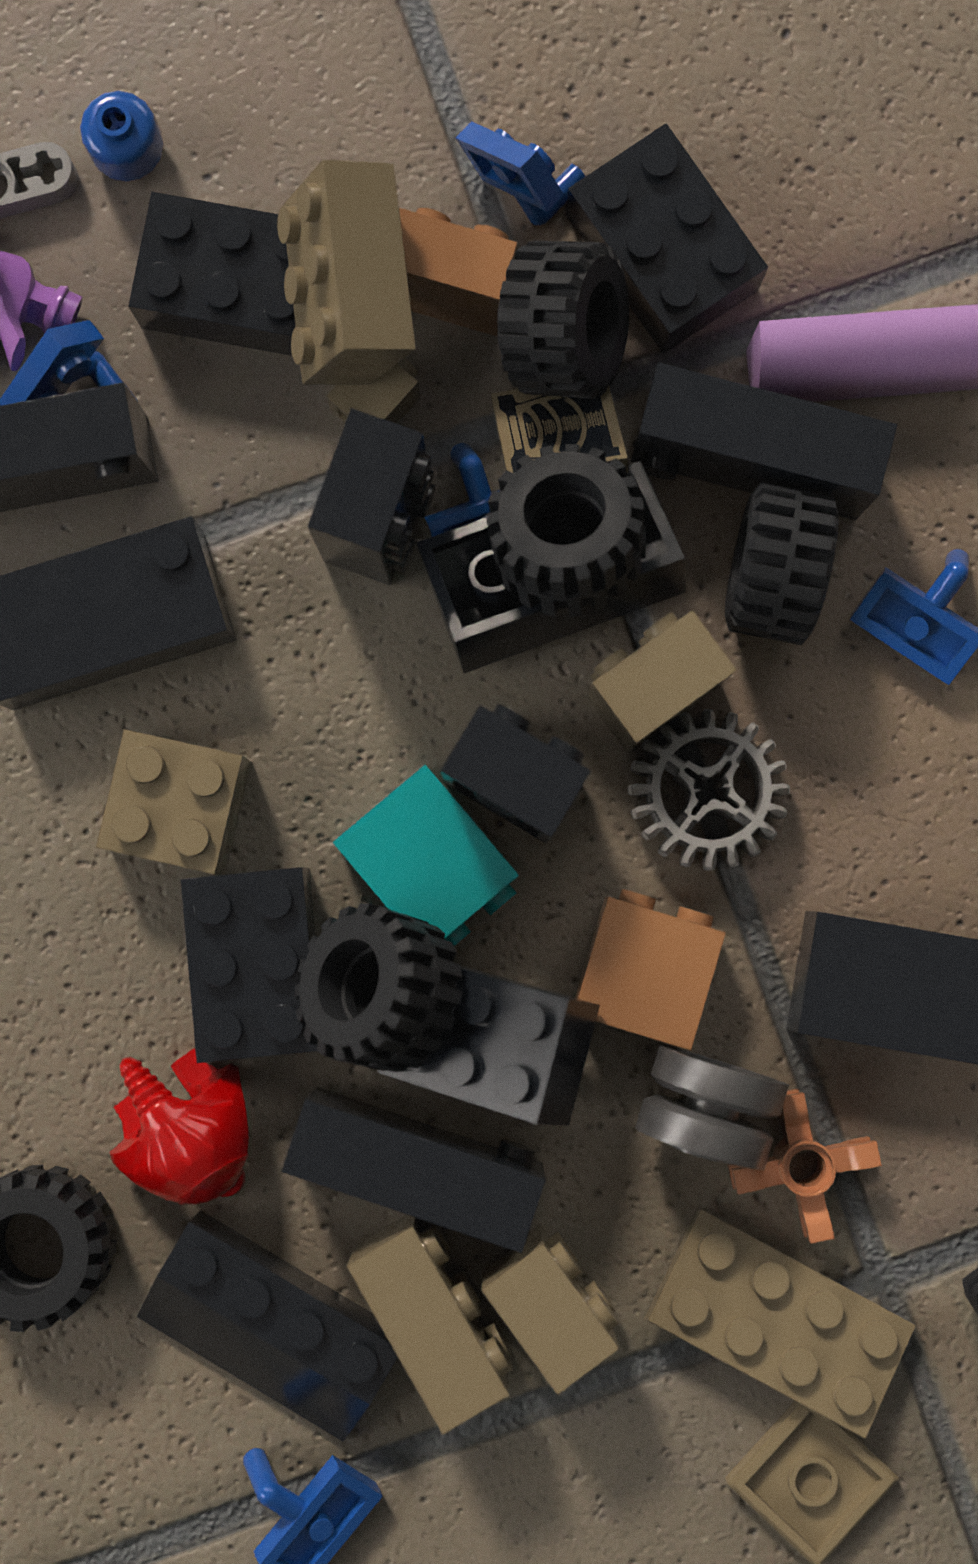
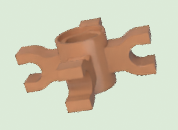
[727,1089,882,1244]

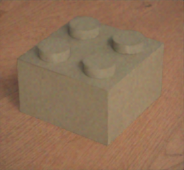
[586,610,737,753]
[96,729,252,875]
[482,1224,620,1395]

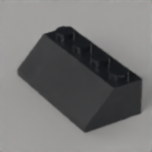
[416,461,686,674]
[137,1210,398,1442]

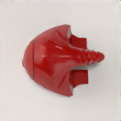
[110,1048,249,1205]

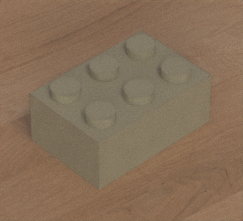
[277,159,416,385]
[347,1214,513,1434]

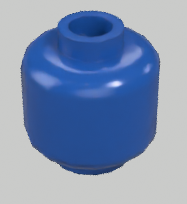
[80,91,164,182]

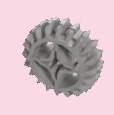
[627,709,790,871]

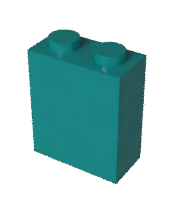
[332,764,519,946]

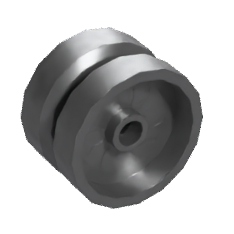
[635,1045,789,1170]

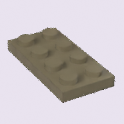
[644,1209,916,1439]

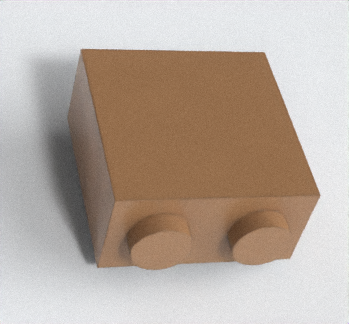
[399,208,517,337]
[575,889,726,1051]

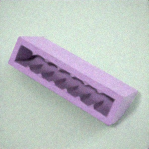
[746,304,978,402]

